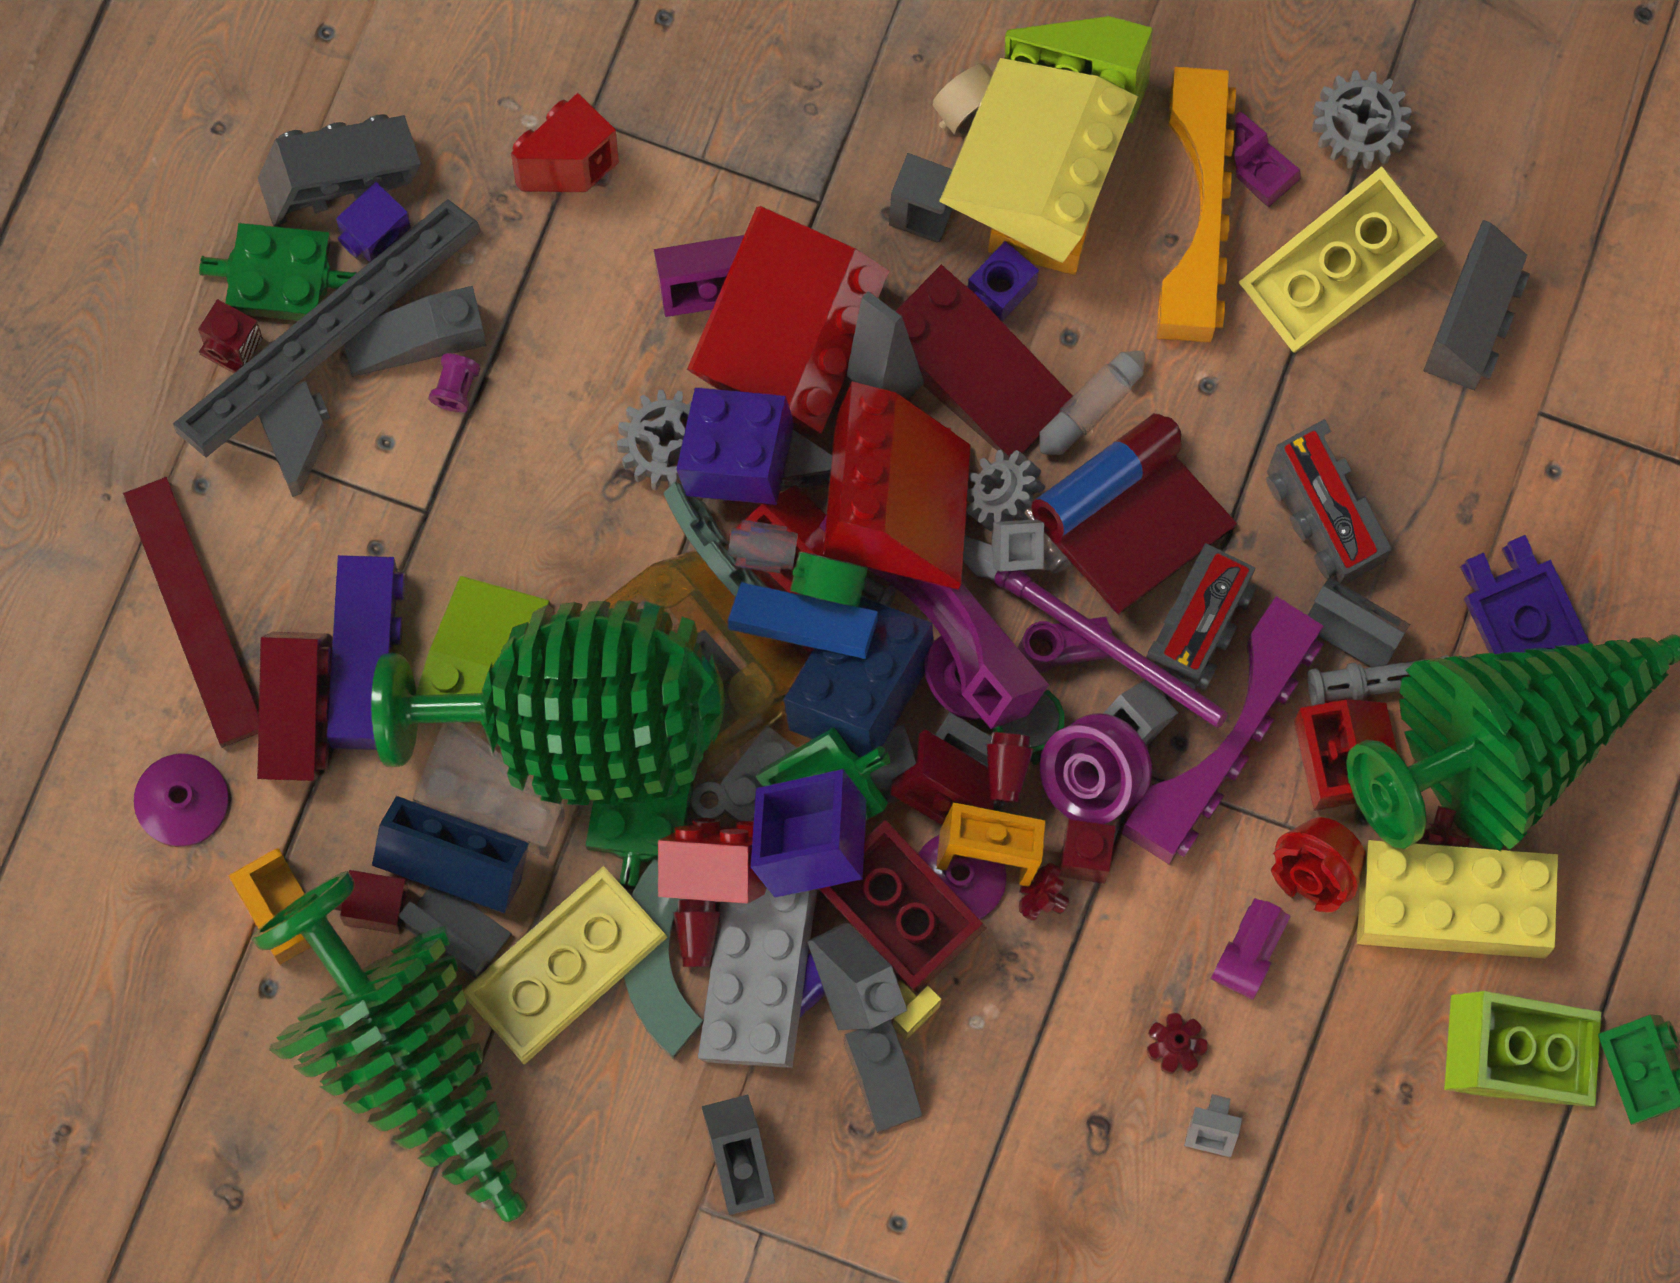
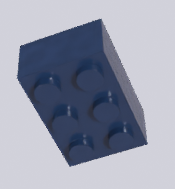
[784,597,934,758]

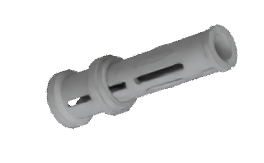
[1308,655,1449,706]

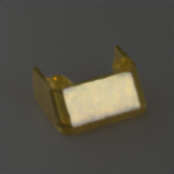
[604,549,806,770]

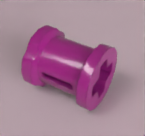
[428,353,480,413]

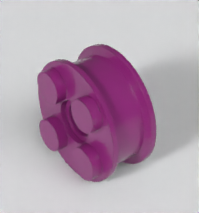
[1040,713,1152,824]

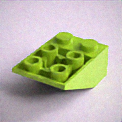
[1005,16,1153,124]

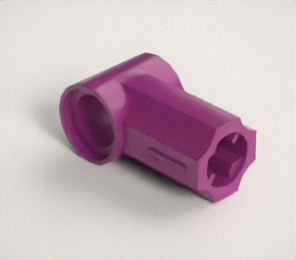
[1018,616,1112,673]
[1210,898,1291,1000]

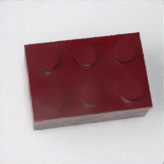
[819,820,987,993]

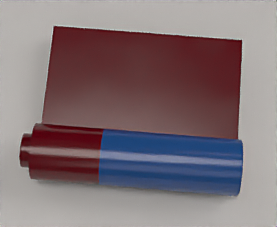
[1031,413,1237,615]

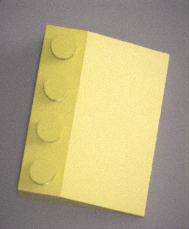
[939,58,1138,263]

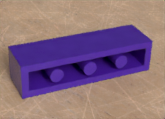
[327,555,405,750]

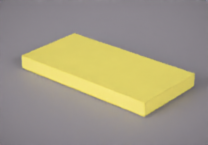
[463,866,668,1065]

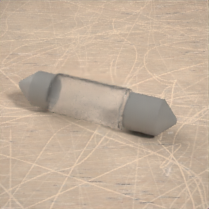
[1040,351,1145,455]

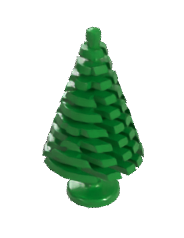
[1346,634,1680,851]
[251,871,526,1222]

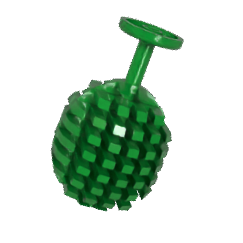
[371,601,725,805]

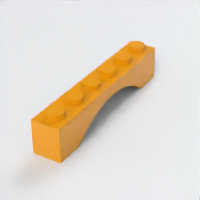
[1156,67,1236,343]

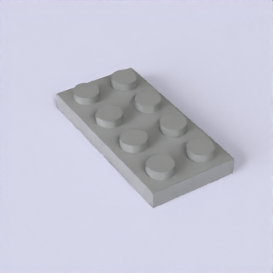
[698,888,817,1068]

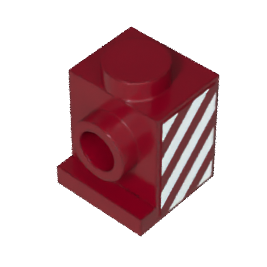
[198,299,263,373]

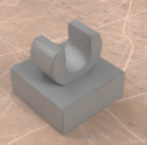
[992,519,1044,572]
[1184,1094,1242,1157]

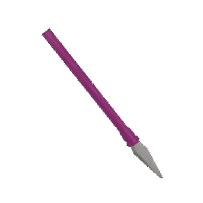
[963,535,1228,728]

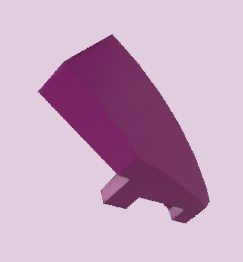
[1235,111,1301,207]

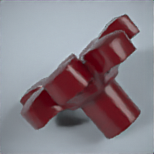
[1421,806,1470,847]
[1019,863,1069,921]
[1147,1013,1208,1074]

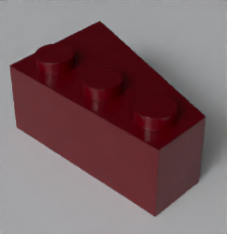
[257,632,331,781]

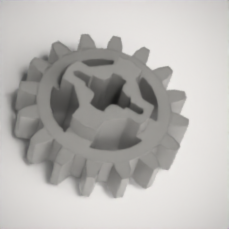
[1312,70,1412,169]
[617,390,692,490]

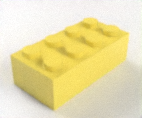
[1357,840,1558,959]

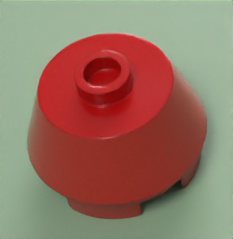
[1271,817,1365,913]

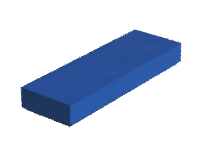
[728,582,878,659]

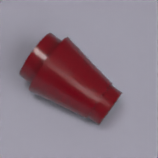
[986,732,1034,803]
[673,900,720,967]

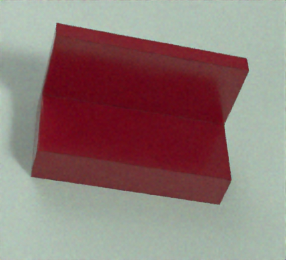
[891,729,994,825]

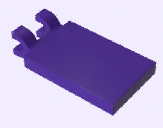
[1460,535,1590,654]

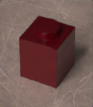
[1059,819,1116,884]
[334,870,409,935]

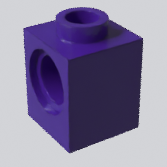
[336,182,411,262]
[967,241,1039,321]

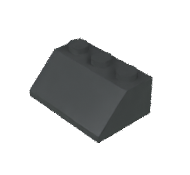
[1423,220,1530,391]

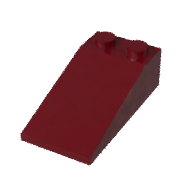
[895,264,1075,457]

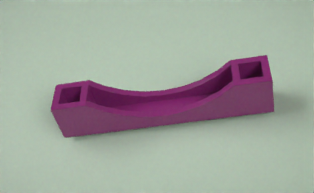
[820,515,1049,729]
[1122,596,1324,864]

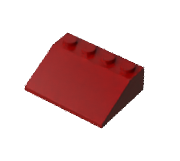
[687,206,889,435]
[823,381,971,590]

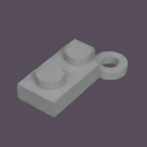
[691,726,797,822]

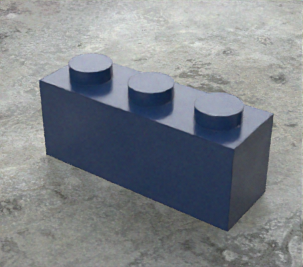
[372,796,529,913]

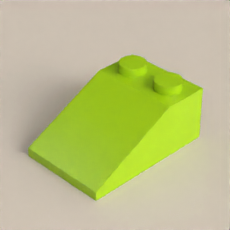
[416,576,550,725]
[1444,991,1601,1107]

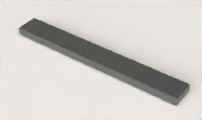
[173,199,481,458]

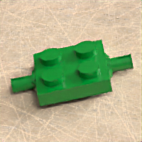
[199,223,357,321]
[753,727,890,821]
[585,781,694,889]

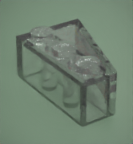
[413,722,565,859]

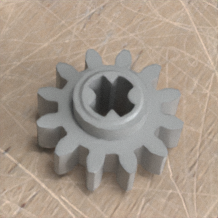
[966,450,1045,531]

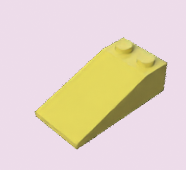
[1239,166,1445,353]

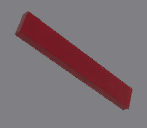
[123,477,259,748]

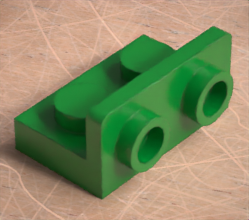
[1598,1014,1680,1125]

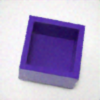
[676,388,794,505]
[751,769,866,898]

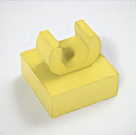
[893,980,941,1040]

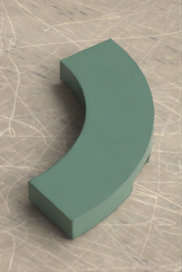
[663,482,785,642]
[624,859,703,1059]

